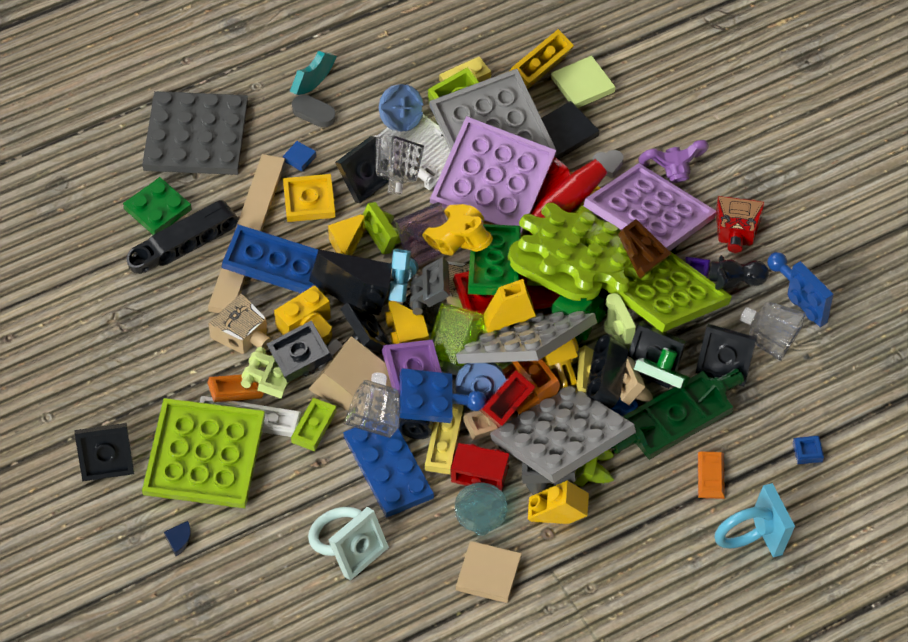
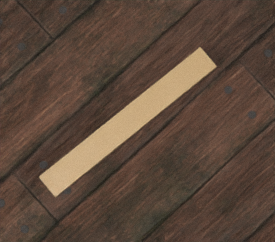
[208,154,285,313]

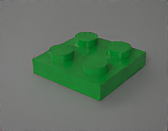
[123,177,192,235]

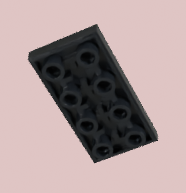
[541,101,600,159]

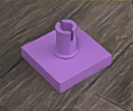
[382,340,442,395]

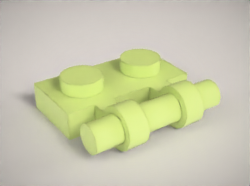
[241,347,289,399]

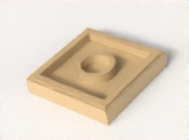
[456,541,521,603]

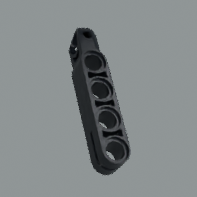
[127,200,239,274]

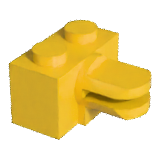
[274,285,332,345]
[542,337,579,391]

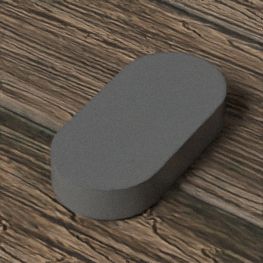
[292,95,335,127]

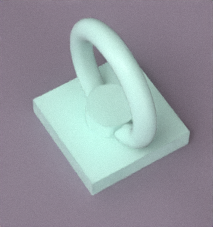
[308,507,389,581]

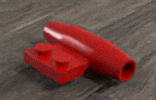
[527,157,608,235]

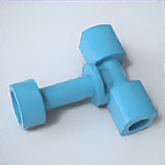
[388,249,418,302]

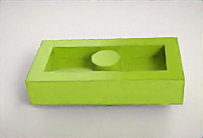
[291,398,337,451]

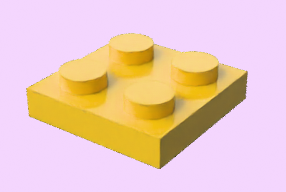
[283,174,335,222]

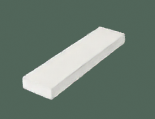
[199,396,302,437]

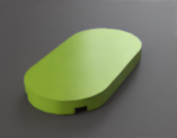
[508,240,602,301]

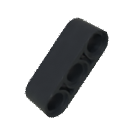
[586,334,628,409]

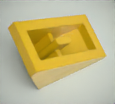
[328,214,365,256]

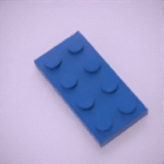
[222,224,319,293]
[343,414,434,518]

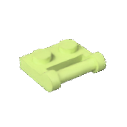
[604,293,636,352]

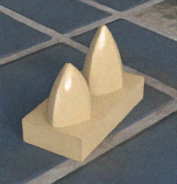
[620,356,654,405]

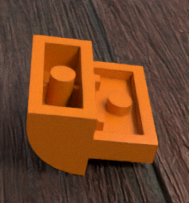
[502,359,560,415]

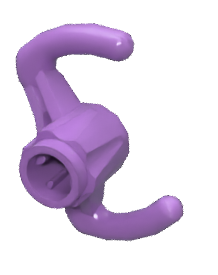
[638,140,709,183]

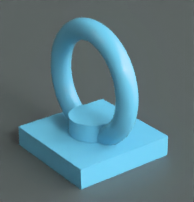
[714,483,795,557]

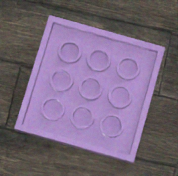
[430,116,556,237]
[583,163,717,251]

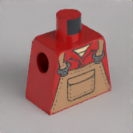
[716,196,764,253]

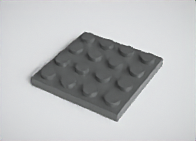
[142,91,248,175]

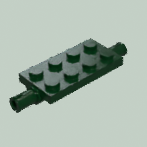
[611,368,744,460]

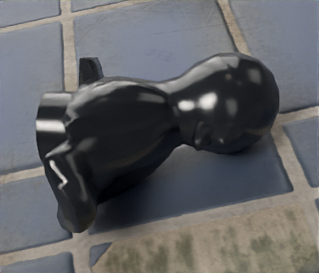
[709,255,769,290]

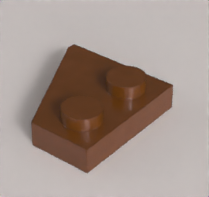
[618,219,671,279]

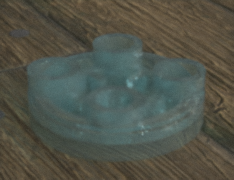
[455,483,507,536]

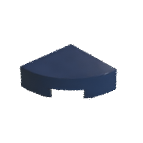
[164,521,191,557]

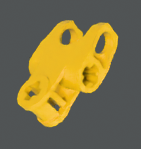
[422,204,493,256]

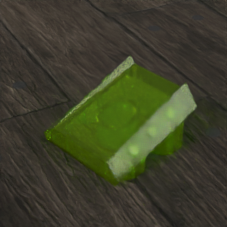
[430,303,484,366]

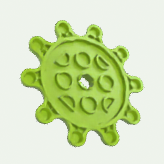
[517,203,651,293]

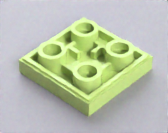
[551,56,615,108]

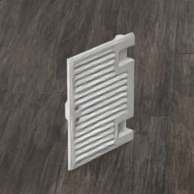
[374,114,451,191]

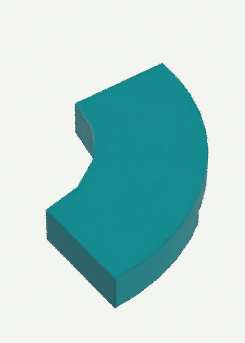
[290,51,337,95]

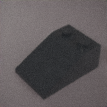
[309,249,392,315]

